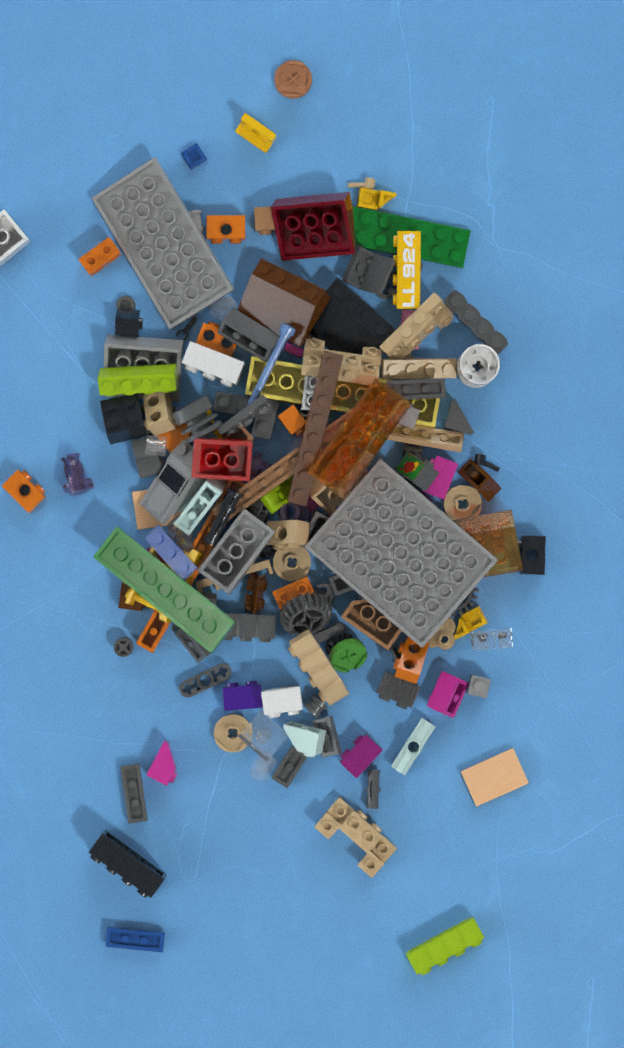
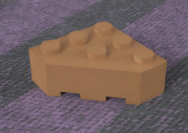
[341,599,402,650]

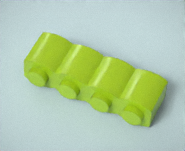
[405,916,484,975]

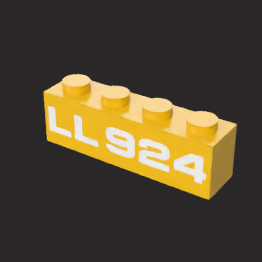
[393,231,421,309]

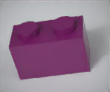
[340,733,383,778]

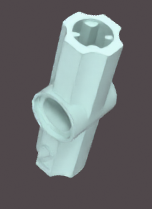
[391,718,436,775]

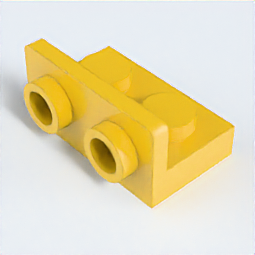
[235,113,277,153]

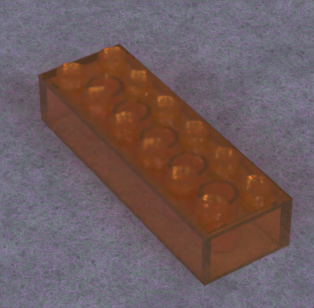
[308,378,412,499]

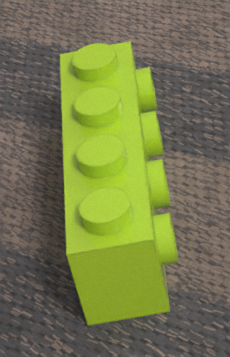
[98,364,178,397]

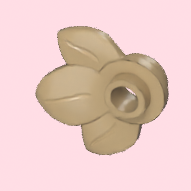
[427,616,456,650]

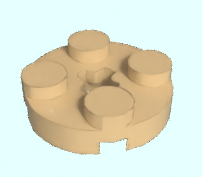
[443,485,482,523]
[273,547,311,581]
[214,714,252,752]

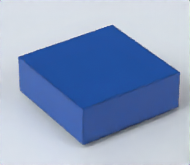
[181,143,207,170]

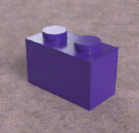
[222,681,263,711]

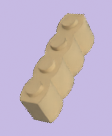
[288,629,349,706]

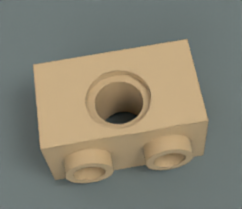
[267,520,309,550]

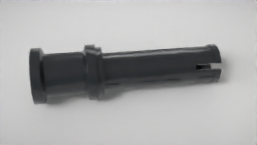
[204,488,244,546]

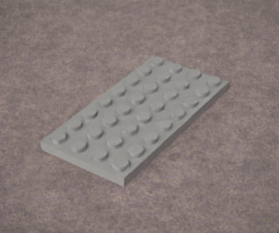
[92,157,235,329]

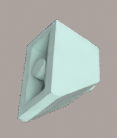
[283,721,326,757]

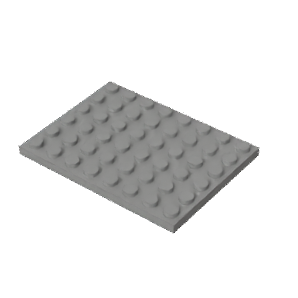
[305,459,498,648]

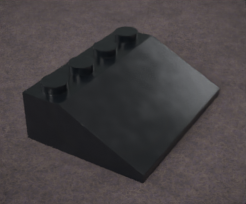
[310,279,395,355]

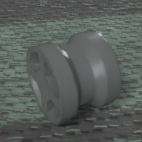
[114,638,134,657]
[304,694,328,718]

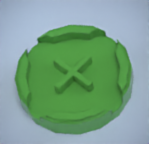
[329,638,367,673]

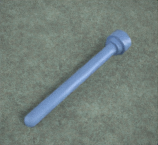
[246,322,296,406]

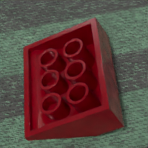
[271,192,356,261]

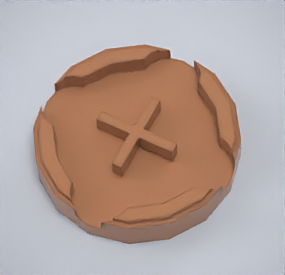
[274,60,312,99]

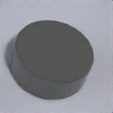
[116,296,136,310]

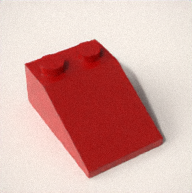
[191,438,253,481]

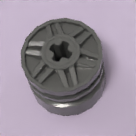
[171,395,222,443]

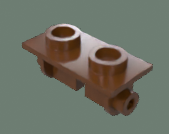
[244,573,267,615]

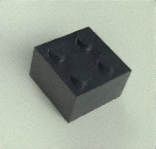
[100,393,148,445]

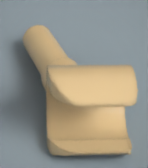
[348,177,376,189]

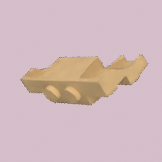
[379,292,454,358]
[301,338,382,386]
[314,796,397,878]

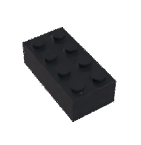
[88,830,167,898]

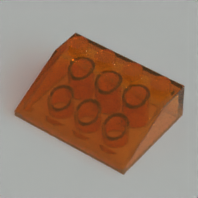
[452,510,523,578]

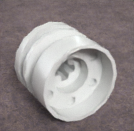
[456,344,500,388]

